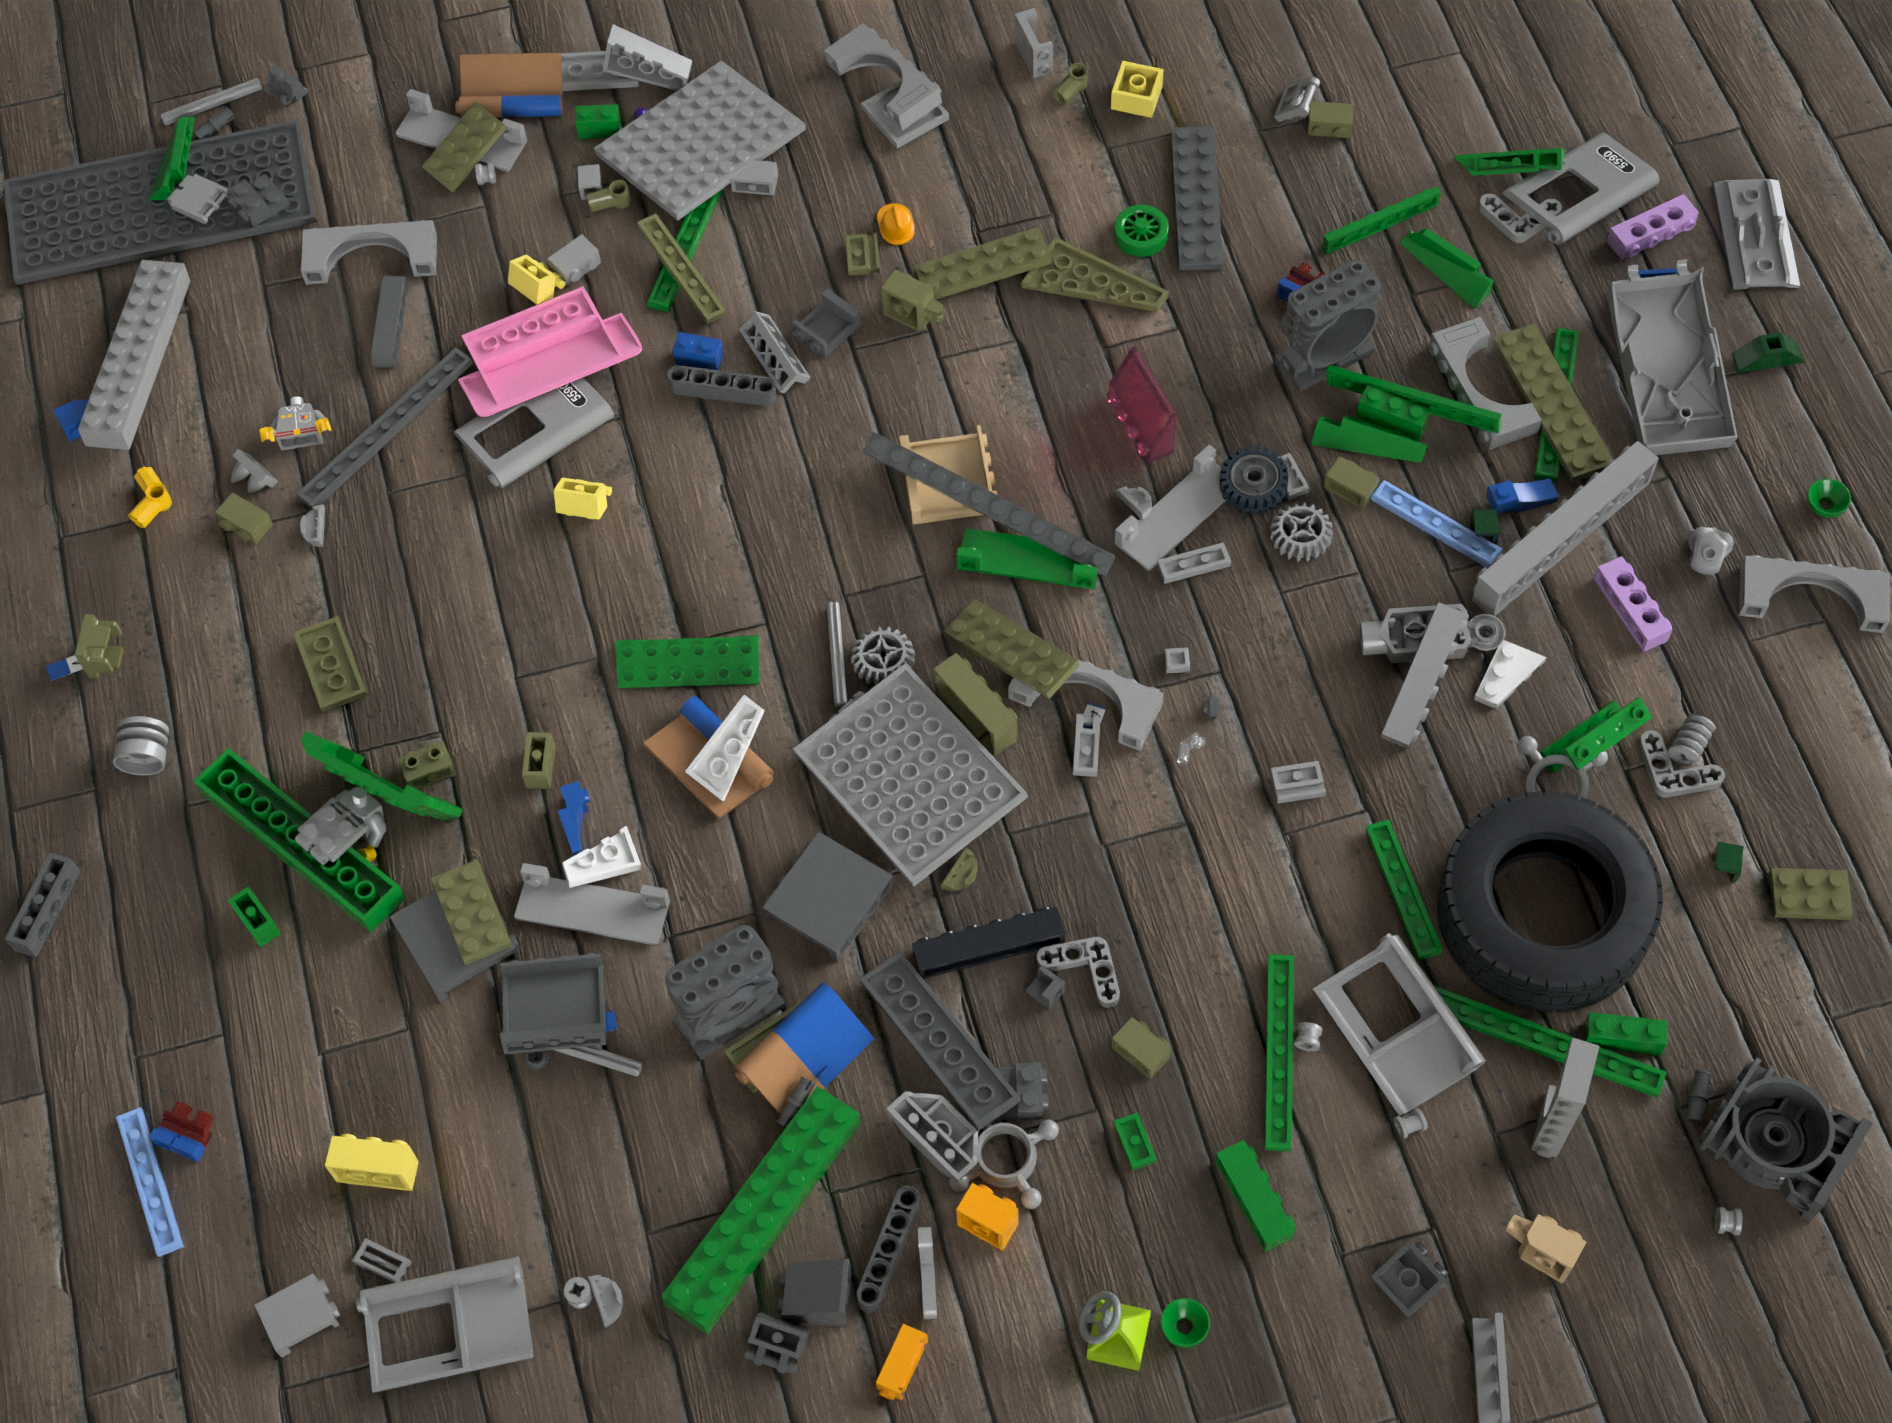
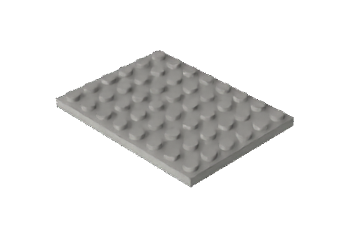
[594,60,806,220]
[793,663,1028,887]

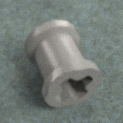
[1393,1108,1428,1139]

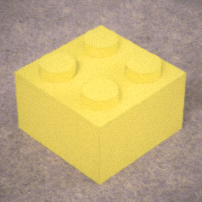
[1111,61,1164,118]

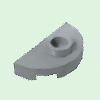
[1116,486,1152,520]
[299,504,325,547]
[588,1275,624,1328]

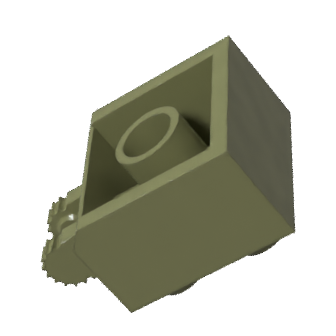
[881,269,944,331]

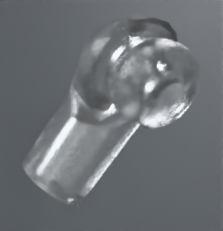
[1177,733,1205,765]

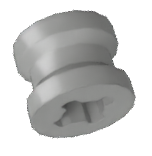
[475,162,496,186]
[1294,1022,1323,1051]
[1715,1207,1742,1236]
[564,1277,593,1309]

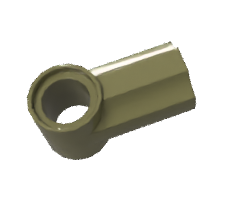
[1052,63,1088,105]
[586,180,631,212]

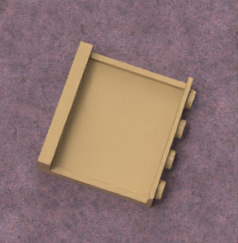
[899,425,997,525]

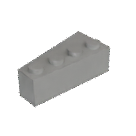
[603,24,692,91]

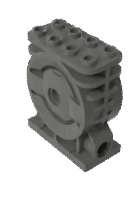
[1274,260,1381,392]
[665,925,786,1060]
[1697,1058,1873,1223]

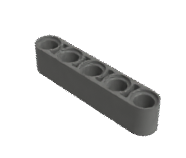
[371,276,408,368]
[667,366,777,406]
[856,1186,920,1313]

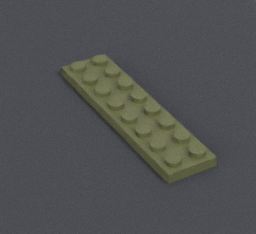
[1492,323,1613,482]

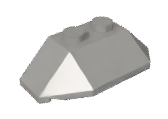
[886,1091,978,1182]

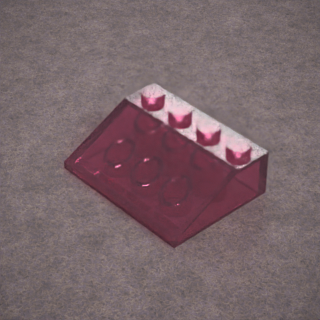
[1107,347,1177,463]

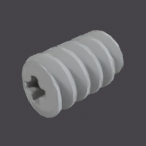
[1668,713,1716,766]

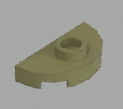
[940,847,978,892]

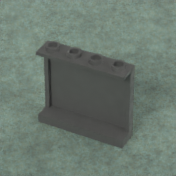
[762,832,893,962]
[389,890,520,1003]
[500,953,606,1055]

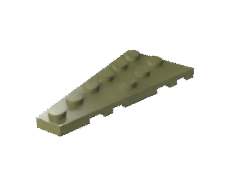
[1021,237,1169,312]

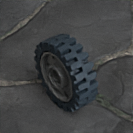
[1220,446,1288,515]

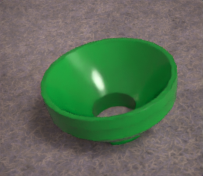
[1807,478,1851,518]
[1161,1298,1210,1348]

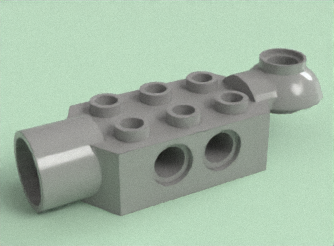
[1360,604,1505,663]

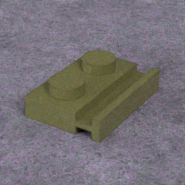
[845,233,880,276]

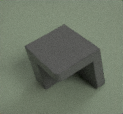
[1026,965,1065,1010]

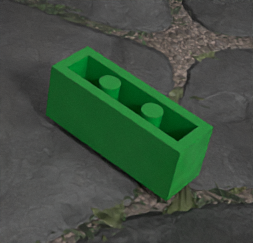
[1356,385,1431,442]
[1583,1012,1667,1056]

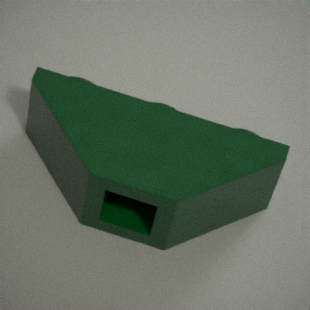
[1732,332,1805,373]

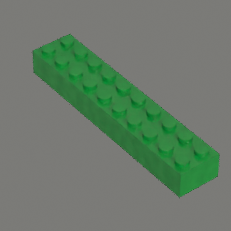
[193,748,405,933]
[661,1086,861,1334]

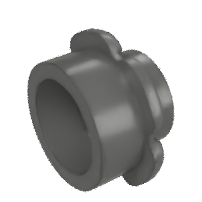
[1204,695,1220,719]
[525,1051,550,1071]

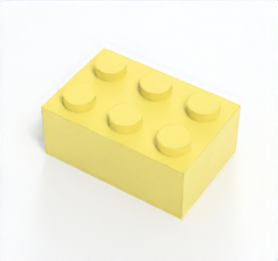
[325,1134,419,1191]

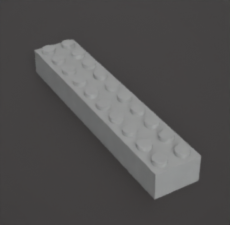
[78,260,190,450]
[1472,441,1659,616]

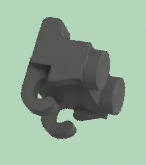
[265,66,308,105]

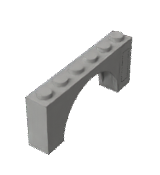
[824,23,942,131]
[301,220,437,285]
[1428,317,1542,450]
[1739,555,1890,633]
[1008,653,1164,751]
[1531,1038,1599,1158]

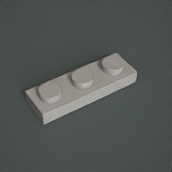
[1157,542,1231,584]

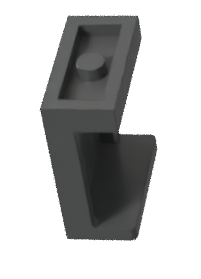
[791,288,861,358]

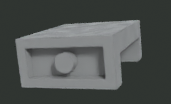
[1015,8,1053,78]
[255,1274,340,1357]

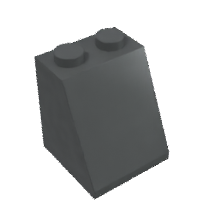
[778,1259,852,1327]

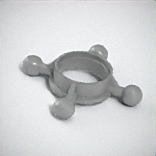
[1518,736,1608,800]
[949,1119,1059,1209]

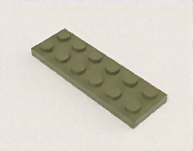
[914,227,1052,300]
[944,599,1080,699]

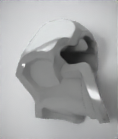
[1687,526,1734,575]

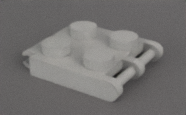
[167,174,229,224]
[295,797,368,865]

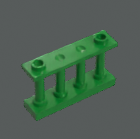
[1539,697,1652,773]

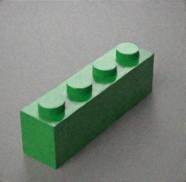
[1215,1140,1296,1252]

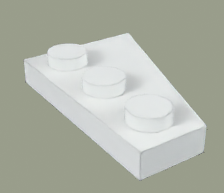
[1474,640,1547,709]
[563,826,641,888]

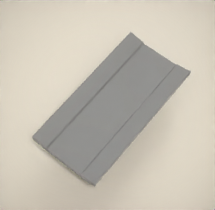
[1713,179,1800,290]

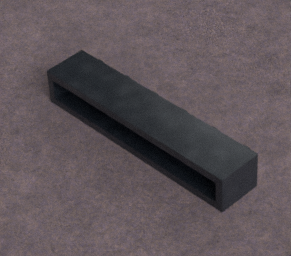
[912,907,1065,979]

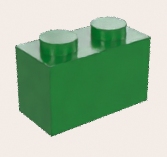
[575,104,621,139]
[227,886,281,948]

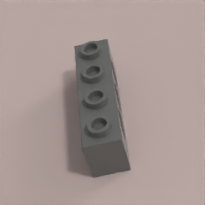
[5,853,81,958]

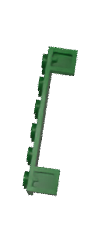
[957,528,1101,590]
[616,635,760,688]

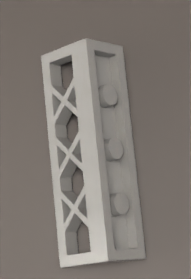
[739,311,811,394]
[1471,1313,1510,1423]

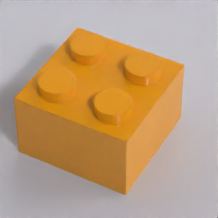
[956,1183,1018,1251]

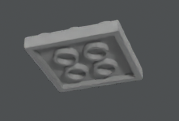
[861,81,949,149]

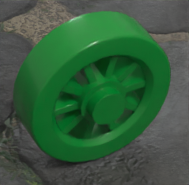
[1114,205,1169,257]

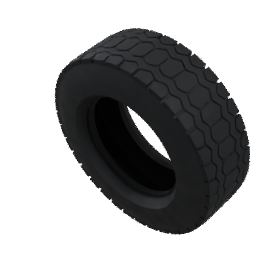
[1437,791,1663,1012]

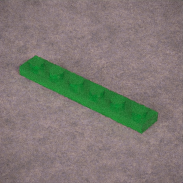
[1322,186,1441,255]
[1365,819,1442,960]

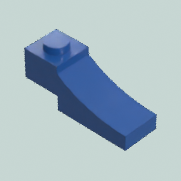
[1486,478,1559,514]
[558,781,591,856]

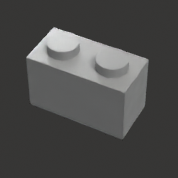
[730,161,778,195]
[548,234,601,287]

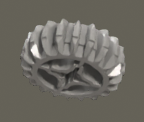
[1270,502,1333,562]
[851,626,915,686]

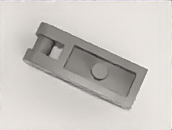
[1073,714,1101,777]

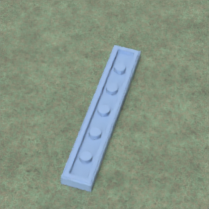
[1371,480,1503,568]
[116,1107,184,1257]

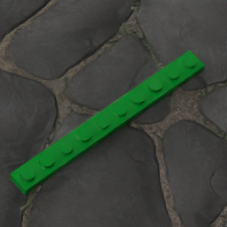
[1411,986,1667,1098]

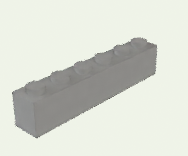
[1380,602,1467,748]

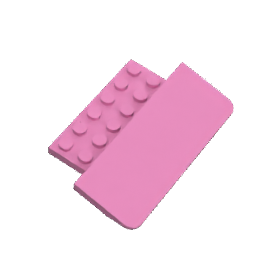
[458,286,642,417]

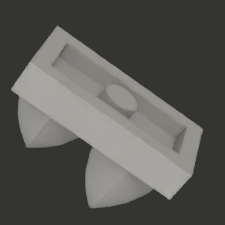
[231,449,278,493]

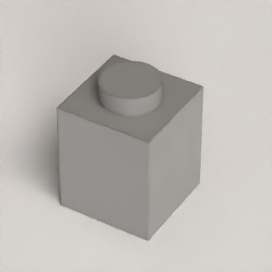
[578,164,602,200]

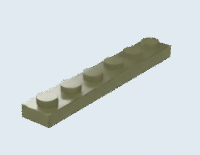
[637,214,726,324]

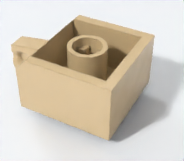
[1505,1214,1586,1284]

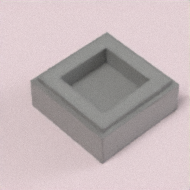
[1164,648,1190,673]

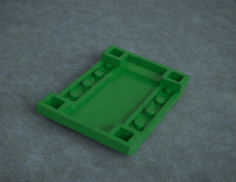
[301,731,463,822]

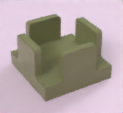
[75,614,123,679]

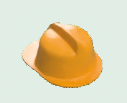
[877,203,915,245]

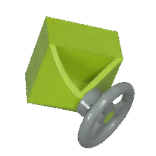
[1079,1291,1151,1371]

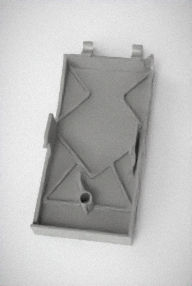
[1606,259,1737,455]

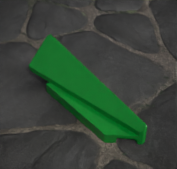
[149,117,195,200]
[1454,148,1565,176]
[1400,229,1494,308]
[1311,415,1427,463]

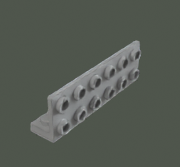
[396,89,527,172]
[1115,444,1226,571]
[514,863,670,945]

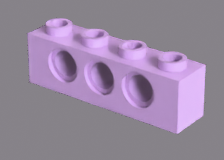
[1607,194,1699,260]
[1593,556,1672,652]

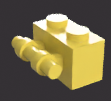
[508,254,566,304]
[554,478,612,520]

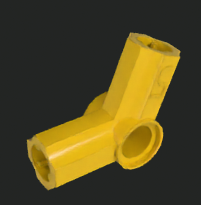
[128,467,172,528]

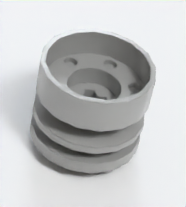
[113,716,169,775]

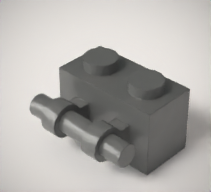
[744,1312,811,1375]

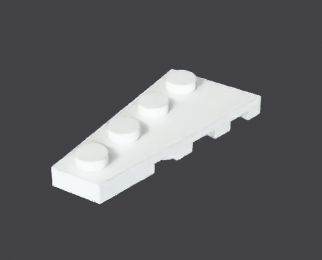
[685,695,765,801]

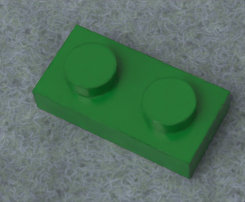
[1113,1112,1157,1171]

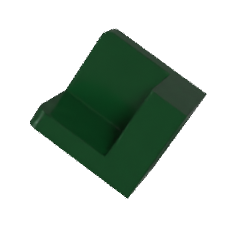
[1470,509,1500,544]
[1712,842,1744,882]

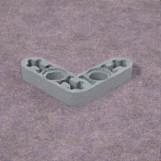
[1479,194,1562,243]
[1639,730,1725,798]
[1037,937,1120,1008]
[918,1227,937,1320]

